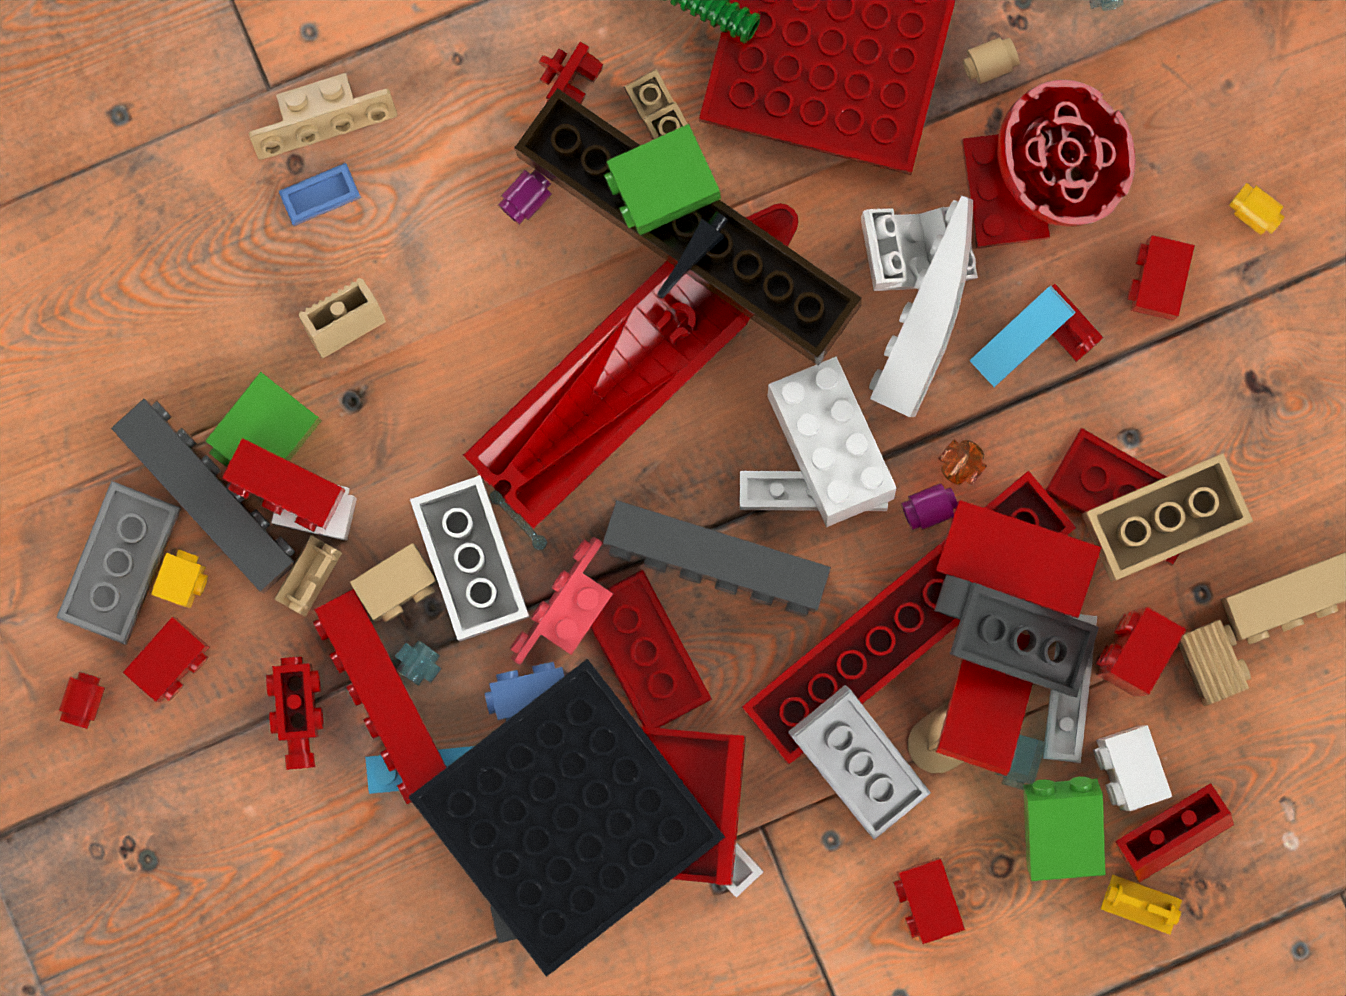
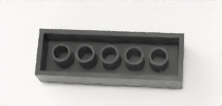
[603,500,831,617]

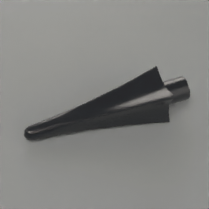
[657,211,729,298]

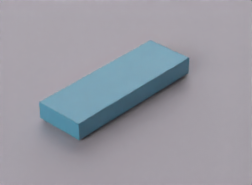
[969,285,1076,387]

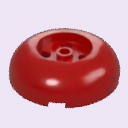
[997,80,1136,227]

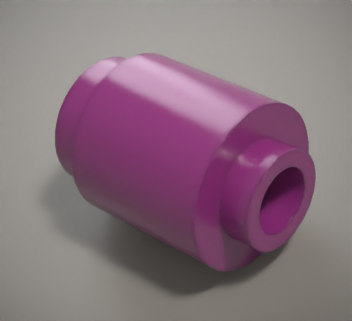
[498,170,552,225]
[901,483,958,530]

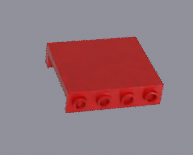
[640,726,746,886]

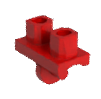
[538,42,603,104]

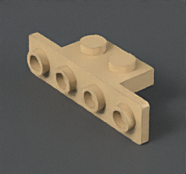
[249,73,397,160]

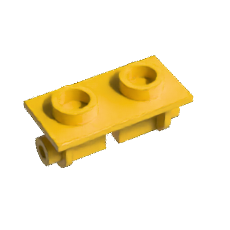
[1100,874,1182,935]

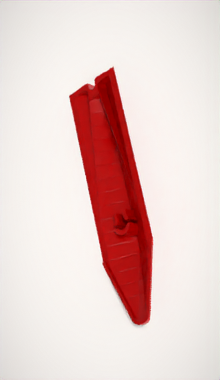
[463,203,799,529]

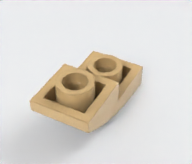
[623,69,687,140]

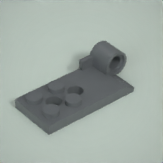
[934,575,1099,698]

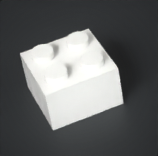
[1093,725,1172,811]

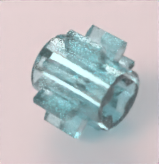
[395,640,442,686]

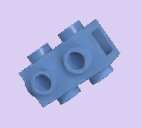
[485,662,565,721]

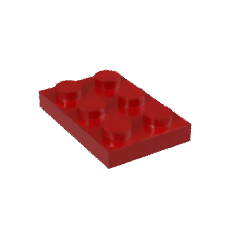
[962,134,1050,249]

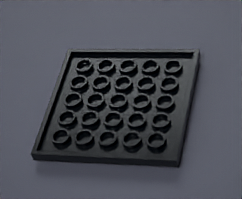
[408,659,725,977]

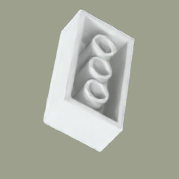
[767,356,897,527]
[410,475,530,641]

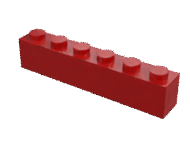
[313,589,447,805]

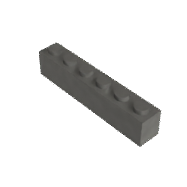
[111,399,295,593]

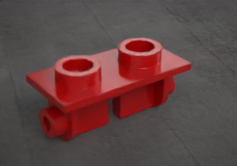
[1052,284,1104,362]

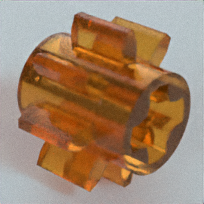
[938,439,987,485]

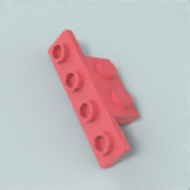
[510,537,613,665]

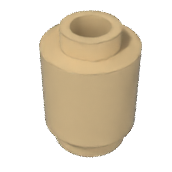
[962,38,1020,84]

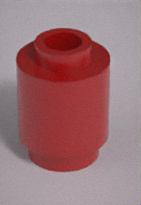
[59,672,105,729]

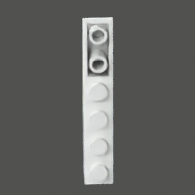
[869,195,973,417]

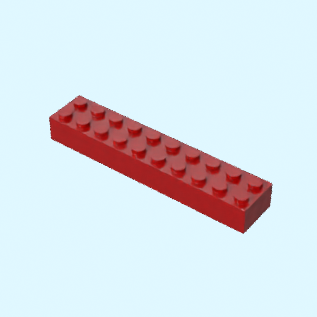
[741,471,1076,765]

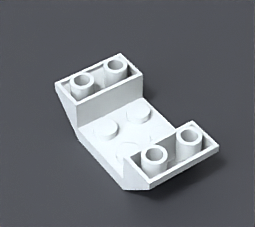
[861,207,978,291]

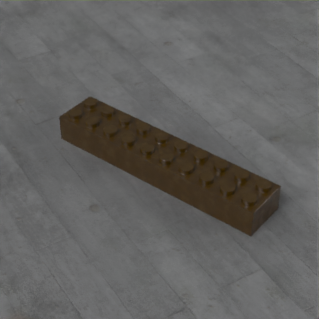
[514,88,861,366]

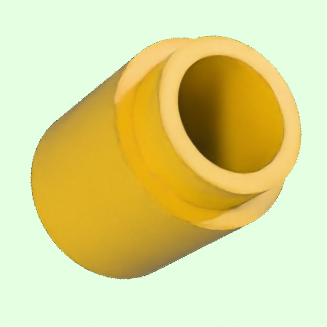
[1228,183,1285,235]

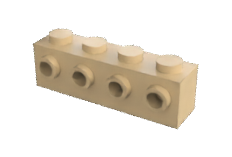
[1220,552,1346,644]

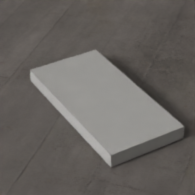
[56,481,181,645]
[788,685,931,840]

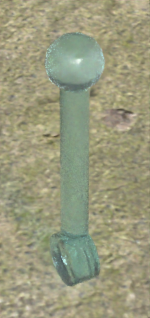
[489,490,547,550]

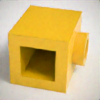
[151,549,208,608]

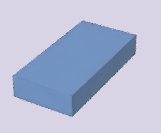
[279,163,361,226]

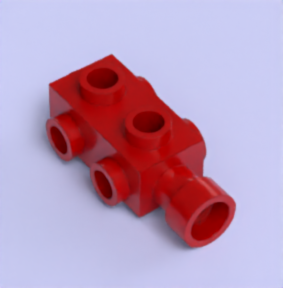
[266,657,324,770]

